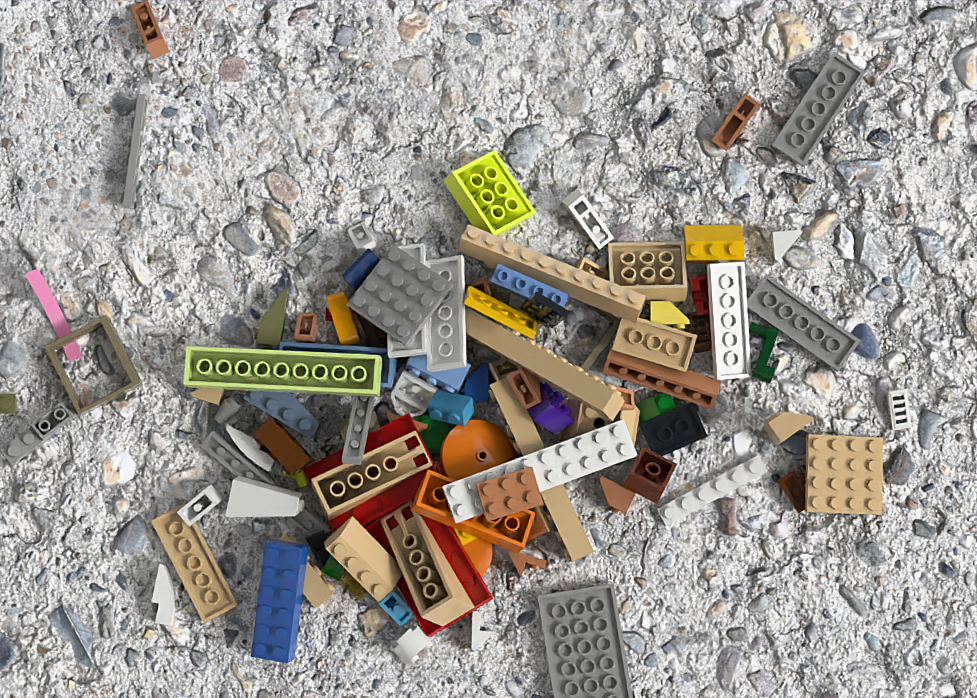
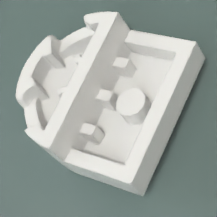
[391,370,438,417]

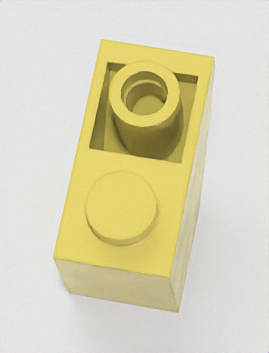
[649,301,689,329]

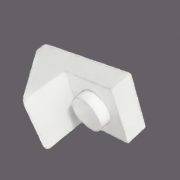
[347,221,377,256]
[471,611,495,650]

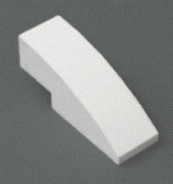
[226,425,277,472]
[152,564,175,626]

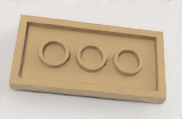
[612,318,697,373]

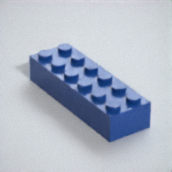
[251,539,309,663]

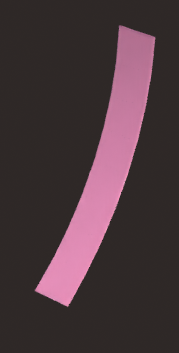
[25,268,82,362]

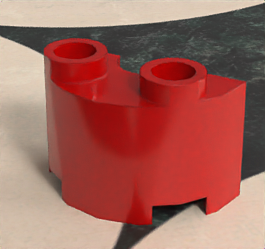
[690,275,710,316]

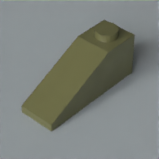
[254,289,290,348]

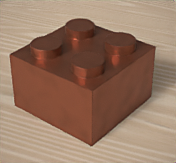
[623,447,677,504]

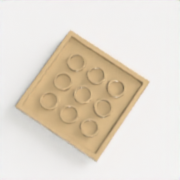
[805,434,883,515]

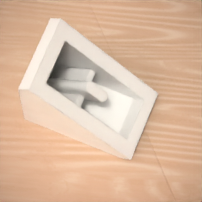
[771,230,802,264]

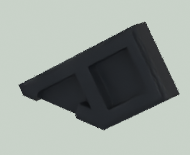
[306,530,330,570]

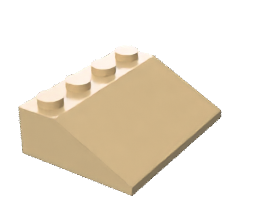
[608,241,687,302]

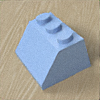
[406,355,471,394]

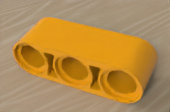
[326,290,360,346]

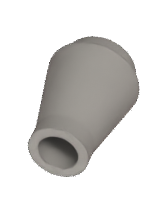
[214,396,241,425]

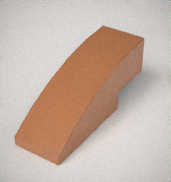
[711,92,762,151]

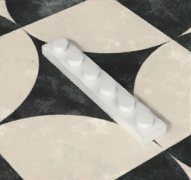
[656,455,768,526]

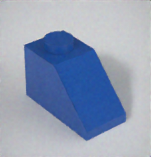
[462,362,489,402]

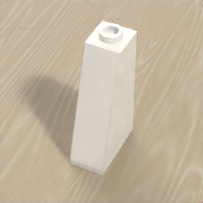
[225,476,305,517]

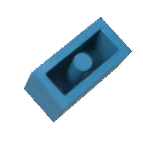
[428,390,474,426]

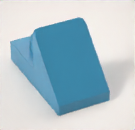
[377,590,414,626]

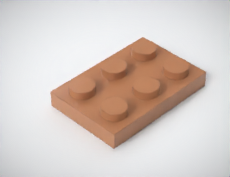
[475,467,543,522]

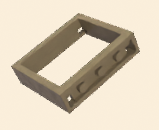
[522,303,621,373]
[45,315,143,416]

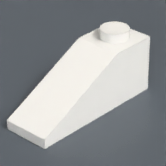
[561,190,614,249]

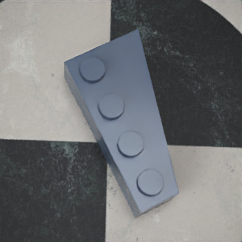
[243,391,321,439]

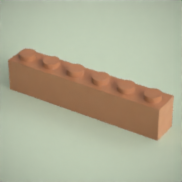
[603,344,721,409]

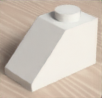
[177,484,223,527]

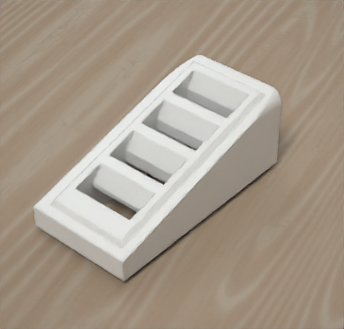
[886,389,912,431]

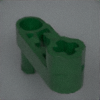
[749,321,779,384]

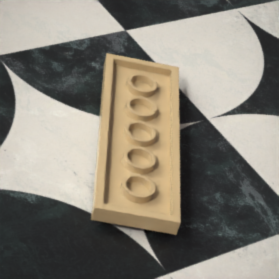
[151,503,239,624]

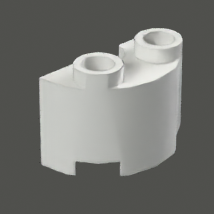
[390,622,434,665]

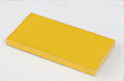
[464,286,537,339]

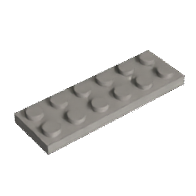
[771,52,866,167]
[747,274,861,372]

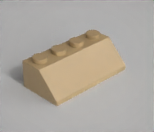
[324,516,403,602]

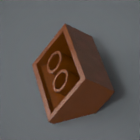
[253,417,315,476]

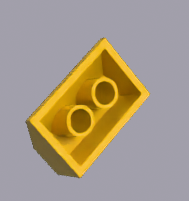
[684,225,744,264]

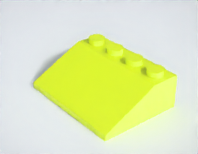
[444,150,536,237]

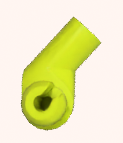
[283,470,308,488]

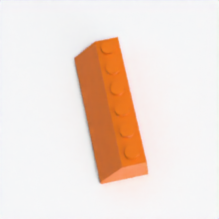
[411,469,536,553]

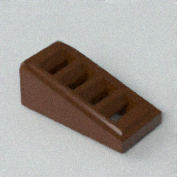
[687,312,712,353]

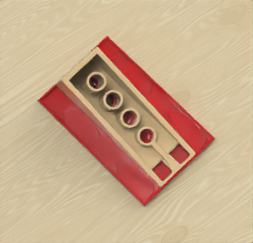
[303,413,438,533]
[365,499,493,637]

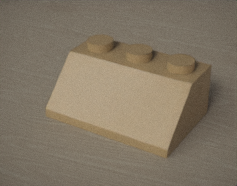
[762,411,814,446]

